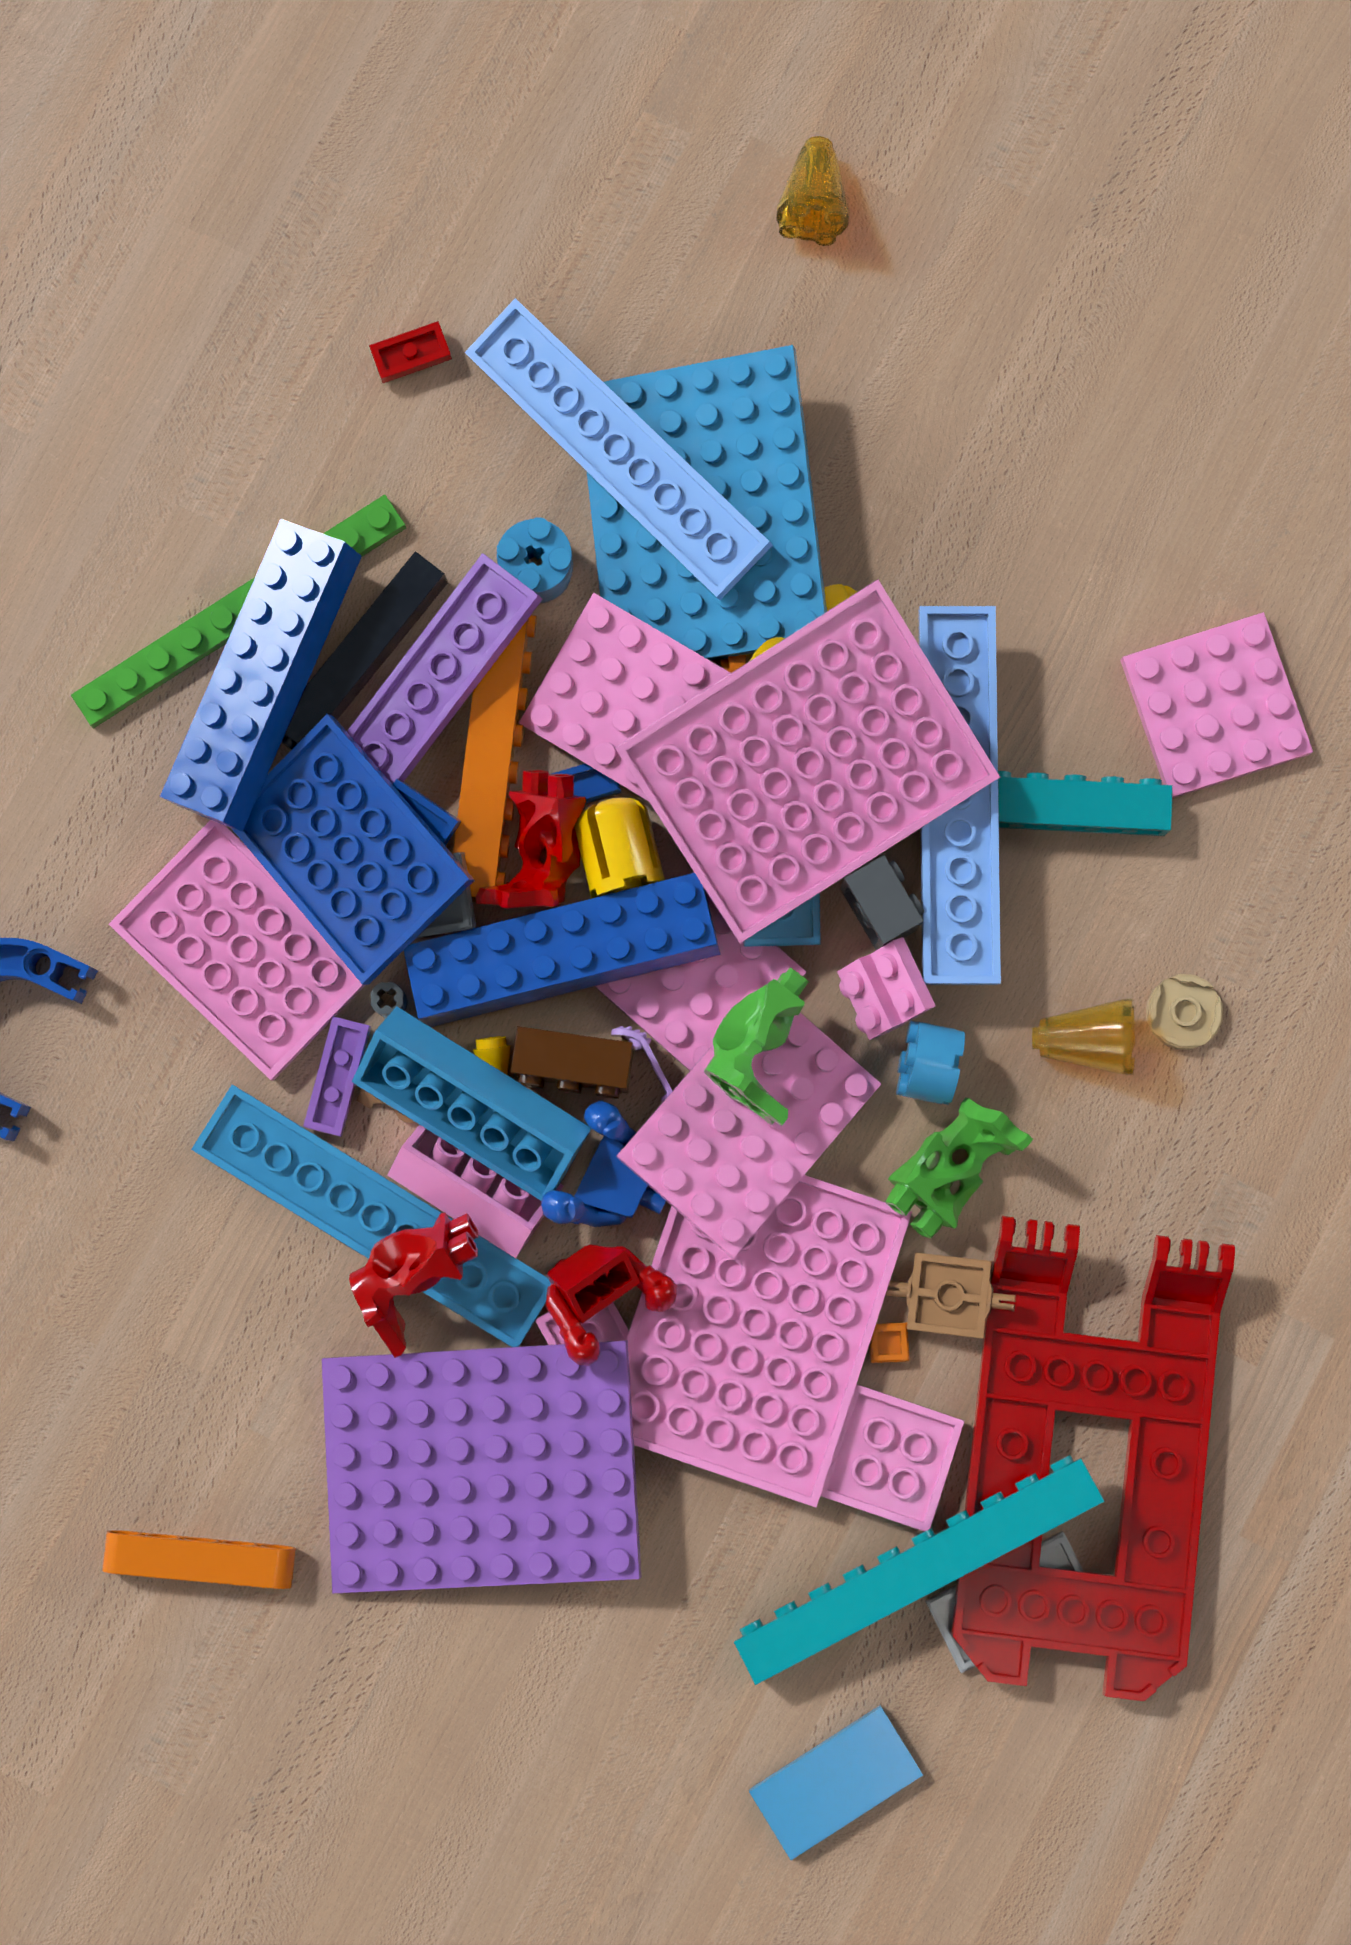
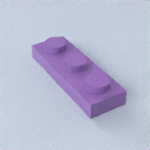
[303,1016,371,1137]

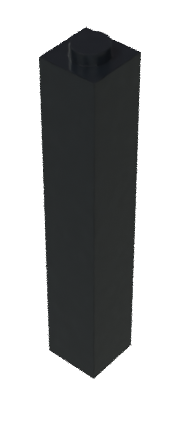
[281,551,448,750]

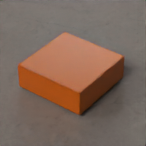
[869,1322,910,1363]

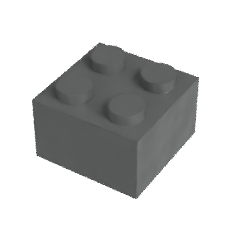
[840,855,924,950]

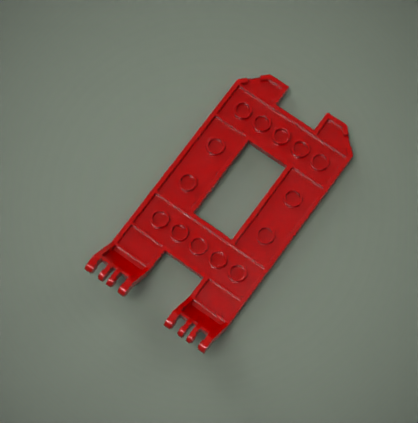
[951,1216,1235,1701]

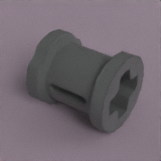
[370,982,408,1018]

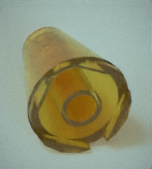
[1032,999,1135,1075]

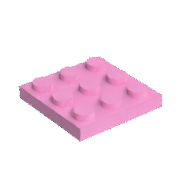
[820,1384,964,1531]

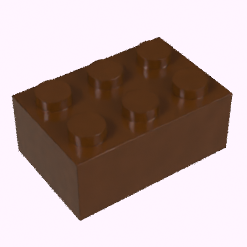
[511,1026,634,1099]

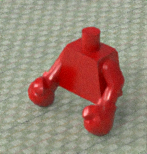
[546,1244,678,1366]

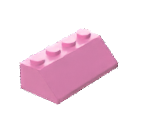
[387,1125,564,1259]

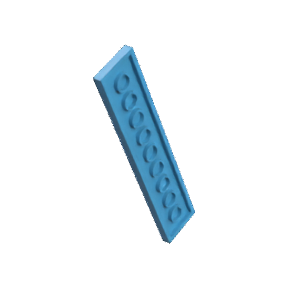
[191,1085,551,1347]

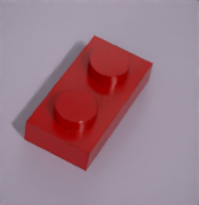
[369,321,452,384]

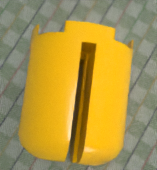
[574,798,665,899]

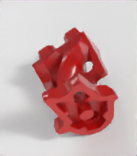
[476,770,586,909]
[349,1212,478,1358]

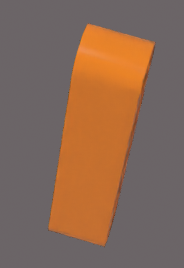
[102,1530,296,1589]

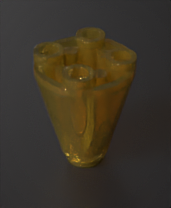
[776,136,850,246]

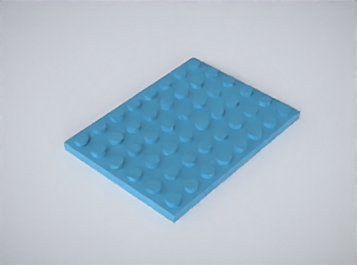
[587,345,827,661]

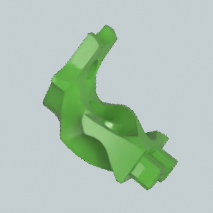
[704,967,809,1126]
[885,1097,1033,1238]

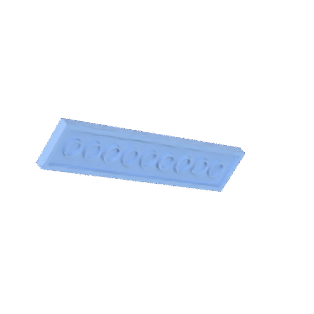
[465,298,773,600]
[918,606,1001,985]

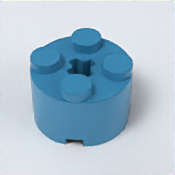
[497,517,573,603]
[896,1021,965,1105]

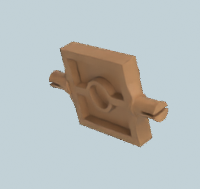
[885,1252,1016,1339]

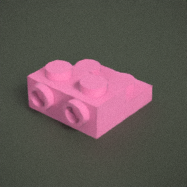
[837,937,936,1040]

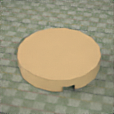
[1146,974,1223,1050]

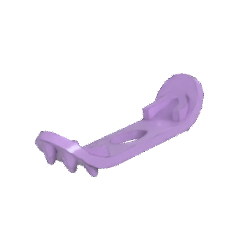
[611,1026,673,1102]

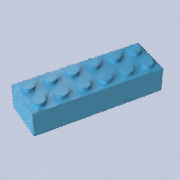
[352,1007,591,1201]

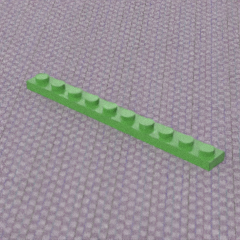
[71,494,406,729]

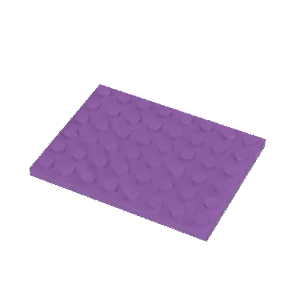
[322,1340,642,1594]

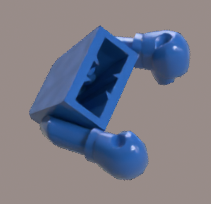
[541,1101,666,1227]

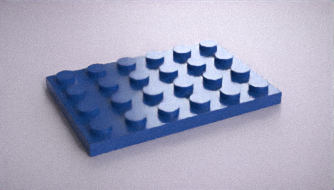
[232,714,474,985]

